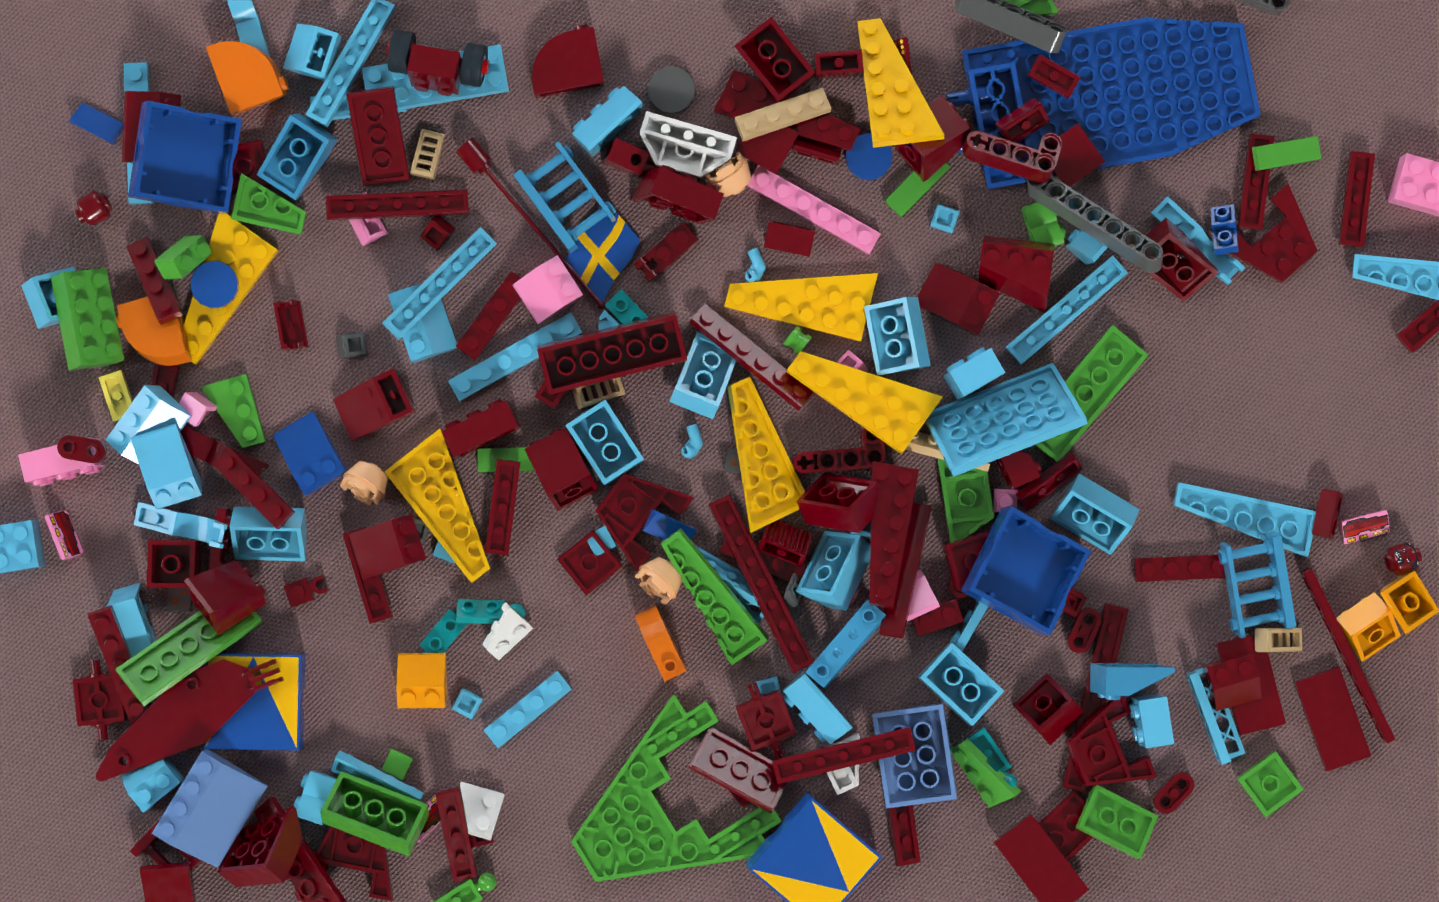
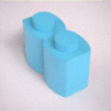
[294,770,337,825]

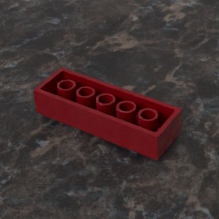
[537,311,687,395]

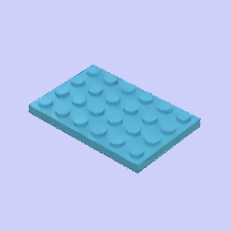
[925,363,1088,477]

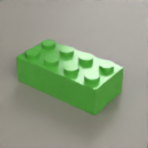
[51,268,124,371]
[320,771,429,857]

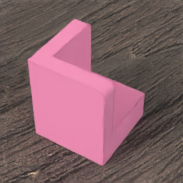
[179,392,217,426]

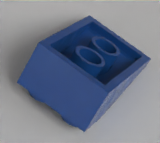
[273,411,348,496]

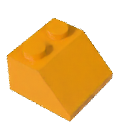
[1380,570,1439,634]
[1336,592,1401,662]
[396,653,448,708]

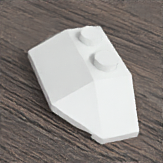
[640,111,737,178]

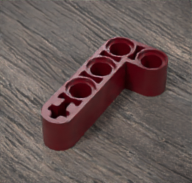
[962,131,1062,183]
[793,427,885,474]

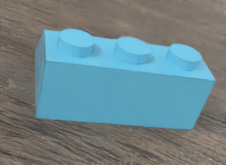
[572,86,644,157]
[388,284,457,363]
[864,297,931,376]
[106,385,192,464]
[1050,474,1140,555]
[229,507,307,561]
[796,531,871,611]
[917,642,1004,726]
[782,671,853,744]

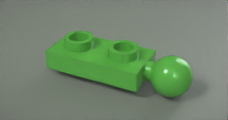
[433,872,497,902]

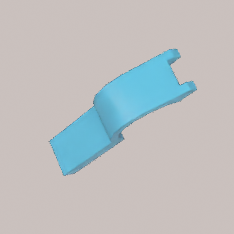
[227,0,270,57]
[1151,196,1245,285]
[134,502,228,548]

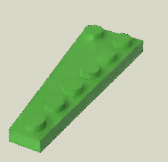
[661,528,769,665]

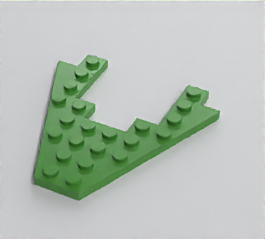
[571,694,782,882]

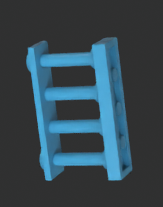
[513,141,616,253]
[1218,531,1296,639]
[805,599,886,689]

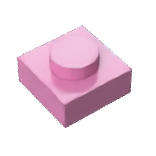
[993,489,1018,512]

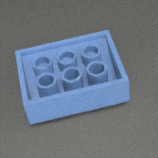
[872,702,958,808]
[151,749,268,868]

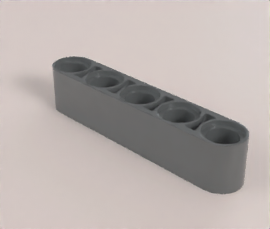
[954,0,1067,53]

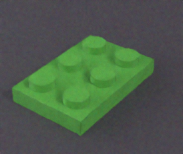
[1076,785,1158,860]

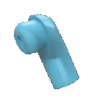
[745,248,766,282]
[681,424,703,458]

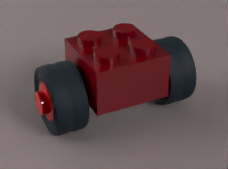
[386,29,490,96]

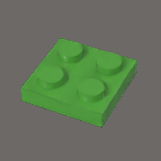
[1236,751,1304,817]

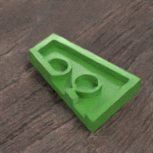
[231,173,307,235]
[201,374,267,448]
[951,738,1021,807]

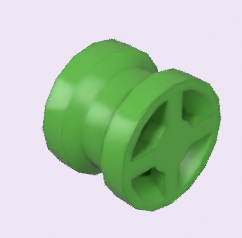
[783,326,812,355]

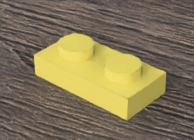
[98,370,133,422]

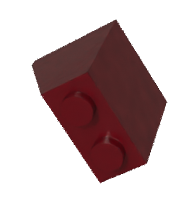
[896,96,971,182]
[524,427,599,511]
[348,513,426,580]
[184,560,266,636]

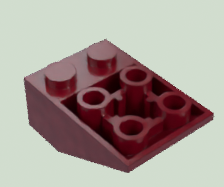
[333,368,416,442]

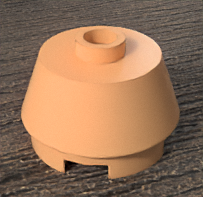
[705,152,751,197]
[340,461,388,505]
[635,557,682,604]

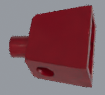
[602,138,659,177]

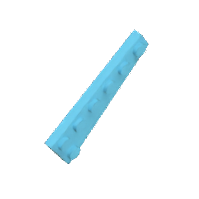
[1352,254,1439,300]
[1173,482,1316,557]

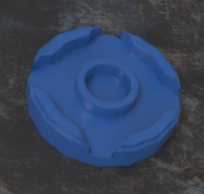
[845,133,893,181]
[191,261,239,308]

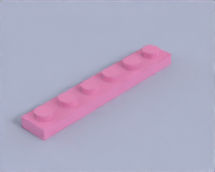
[747,165,881,255]

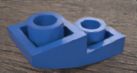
[1210,204,1239,255]

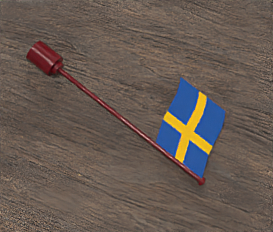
[456,137,640,309]

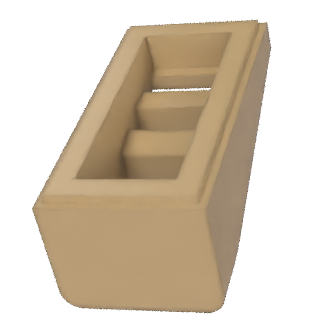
[410,129,445,180]
[572,377,626,409]
[1255,628,1302,652]

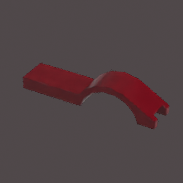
[180,426,269,475]

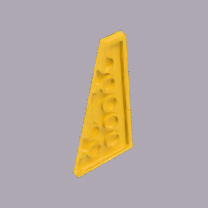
[857,18,944,148]
[184,213,279,365]
[724,273,878,342]
[786,351,943,454]
[727,377,805,533]
[385,428,491,583]

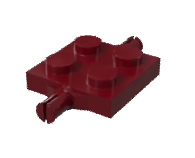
[72,659,127,741]
[735,682,796,758]

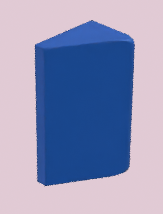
[69,103,123,145]
[642,509,697,540]

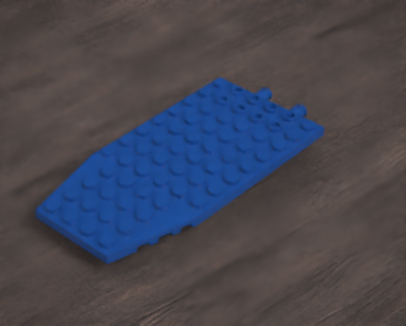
[946,17,1261,190]

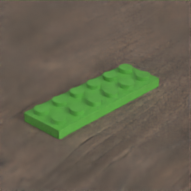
[1035,325,1148,463]
[115,611,262,707]

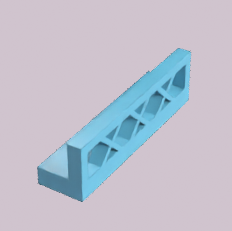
[695,545,764,623]
[1185,668,1245,765]

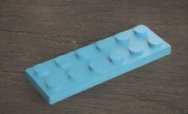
[362,44,509,109]

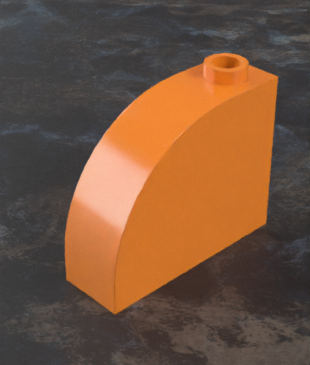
[206,41,289,115]
[116,293,192,366]
[635,605,687,682]

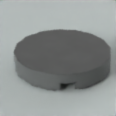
[648,66,695,114]

